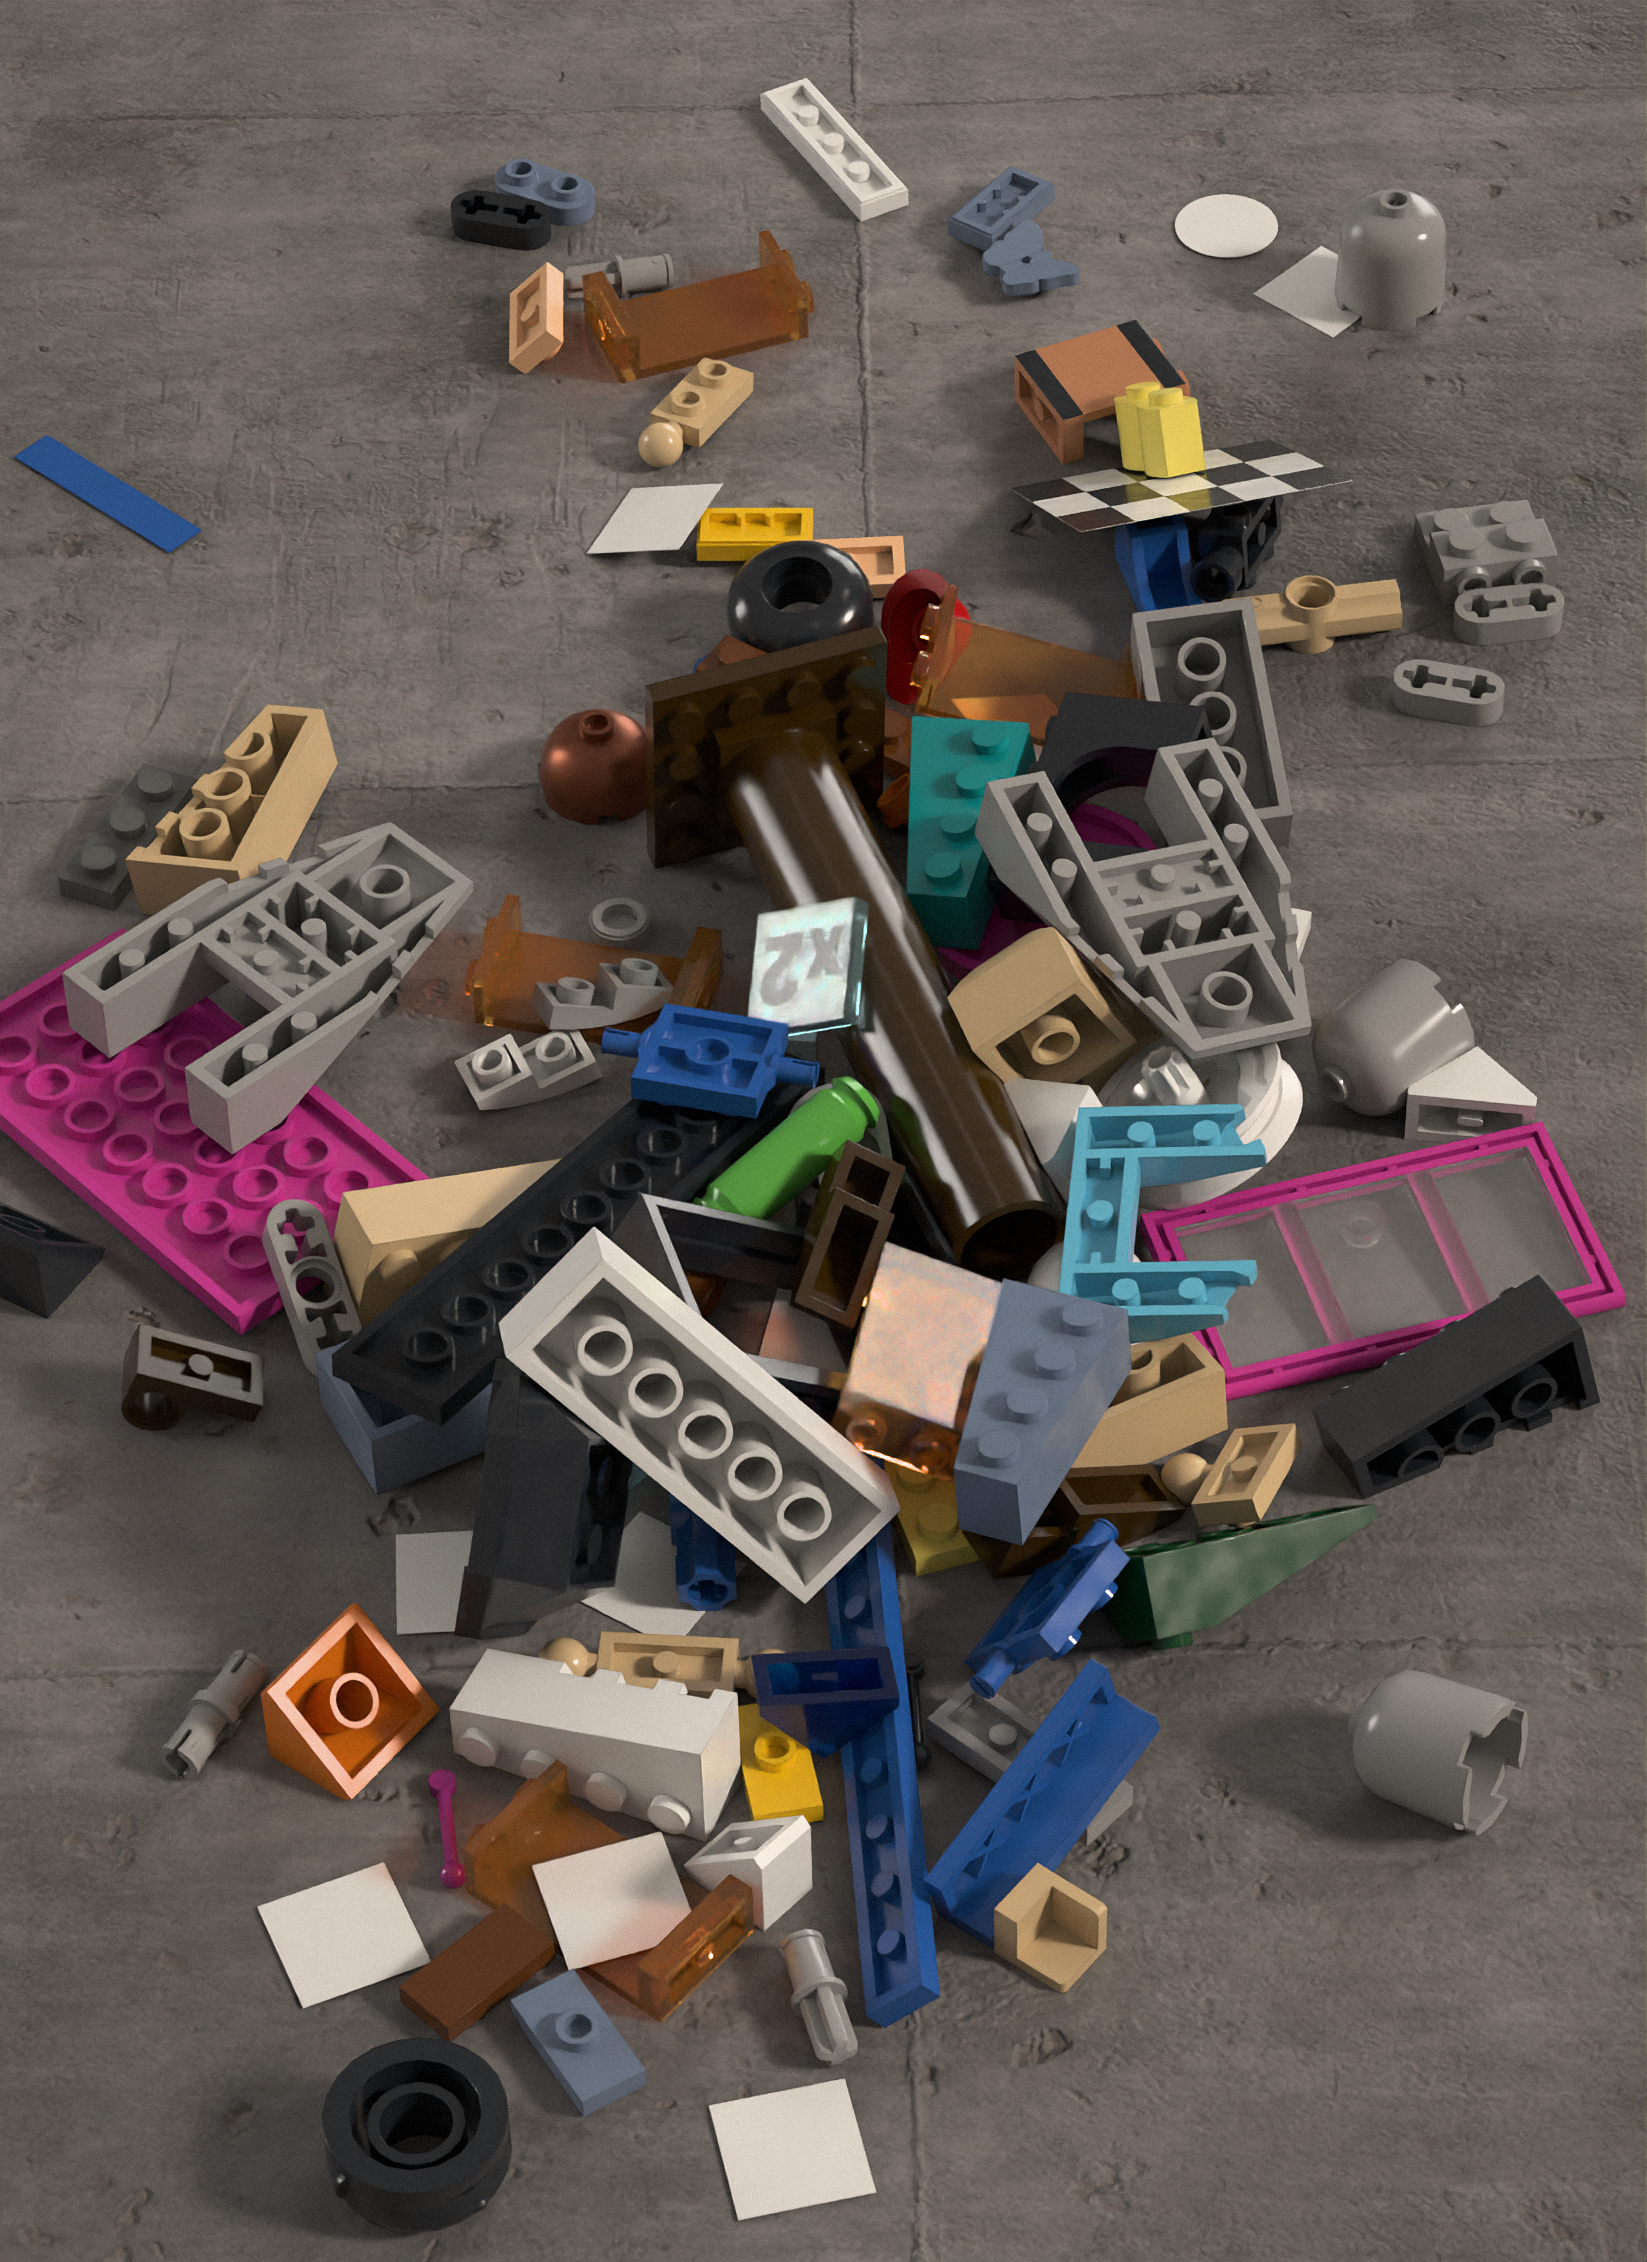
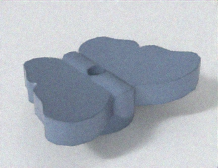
[982,219,1079,297]

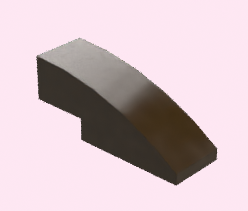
[790,1139,906,1333]
[962,1464,1186,1579]

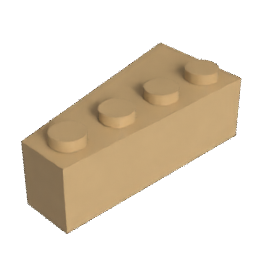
[125,705,338,915]
[323,1159,561,1329]
[924,1332,1228,1481]

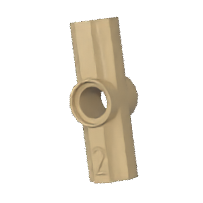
[1223,575,1403,654]

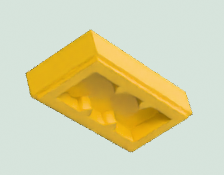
[696,508,814,561]
[738,1696,824,1823]

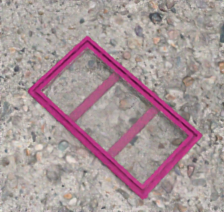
[1140,1121,1626,1402]

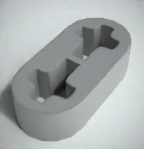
[1453,583,1564,645]
[1392,659,1505,727]

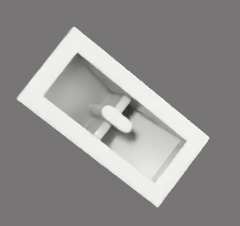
[1404,1046,1537,1143]
[1003,1078,1103,1204]
[683,1815,813,1931]

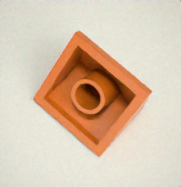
[261,1603,440,1801]

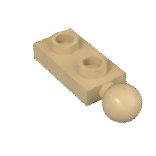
[638,357,753,468]

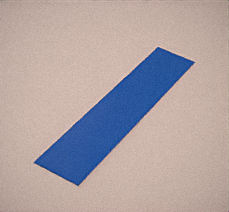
[14,435,202,553]

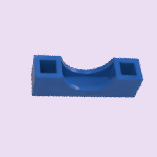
[1115,513,1203,612]

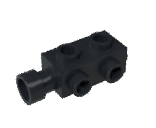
[1190,495,1283,603]

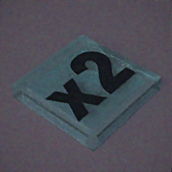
[748,897,869,1036]

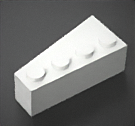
[449,1649,742,1842]

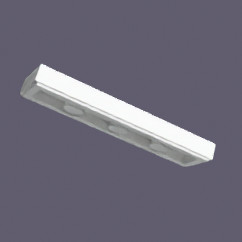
[760,78,909,222]

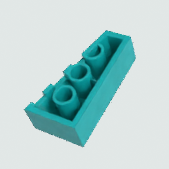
[906,716,1037,950]

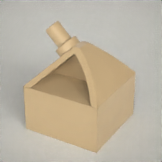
[947,927,1137,1084]

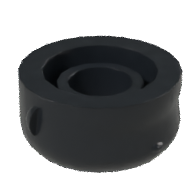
[727,541,876,653]
[322,2037,512,2233]

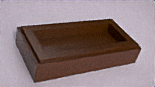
[399,1902,555,2042]

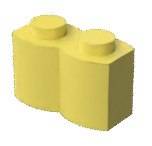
[1114,382,1206,478]

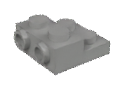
[1414,499,1558,605]

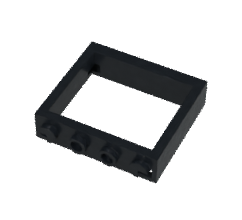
[610,1193,926,1453]

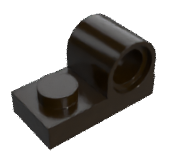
[121,1323,264,1431]

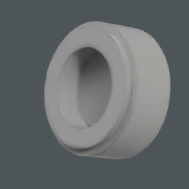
[589,898,651,956]

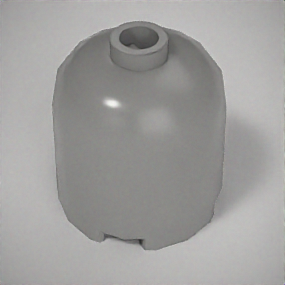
[1335,189,1447,331]
[1312,958,1475,1117]
[1347,1670,1528,1835]

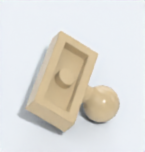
[1160,1423,1303,1528]

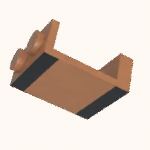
[1015,320,1191,464]

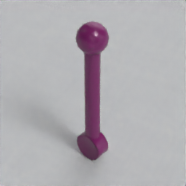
[428,1769,467,1889]

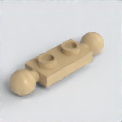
[537,1631,798,1702]

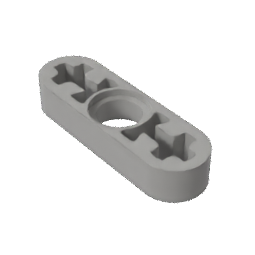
[262,1199,362,1377]

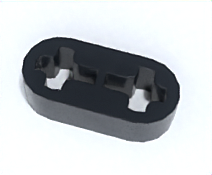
[450,190,552,251]

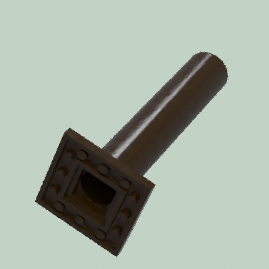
[645,625,1067,1288]

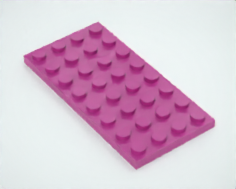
[0,927,430,1335]

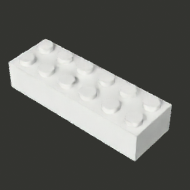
[498,1227,901,1604]

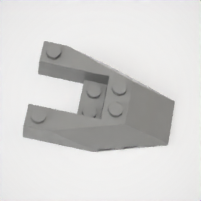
[975,737,1312,1060]
[62,822,474,1155]

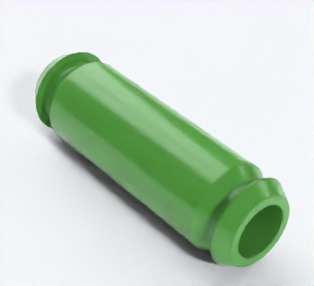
[692,1076,880,1221]

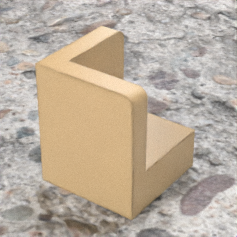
[994,1863,1107,1993]

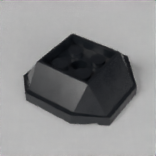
[454,1359,634,1640]

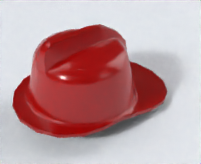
[881,568,971,705]

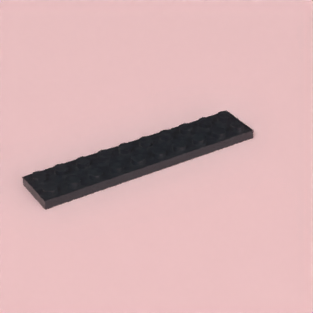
[332,1052,825,1427]

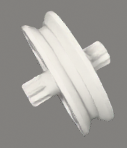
[1097,1036,1303,1210]

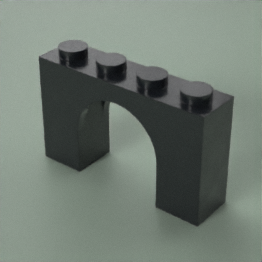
[988,692,1213,924]

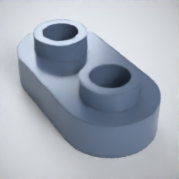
[495,158,595,226]

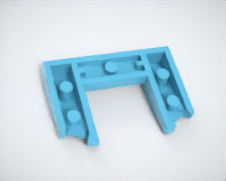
[1059,1104,1267,1344]

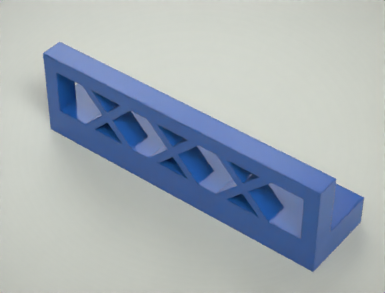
[924,1659,1160,1950]

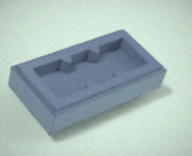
[948,166,1055,251]
[510,1969,647,2117]

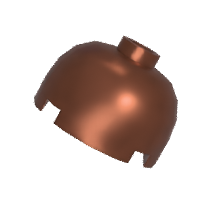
[540,709,647,825]

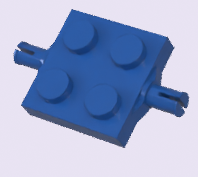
[601,1003,820,1119]
[964,1518,1130,1699]

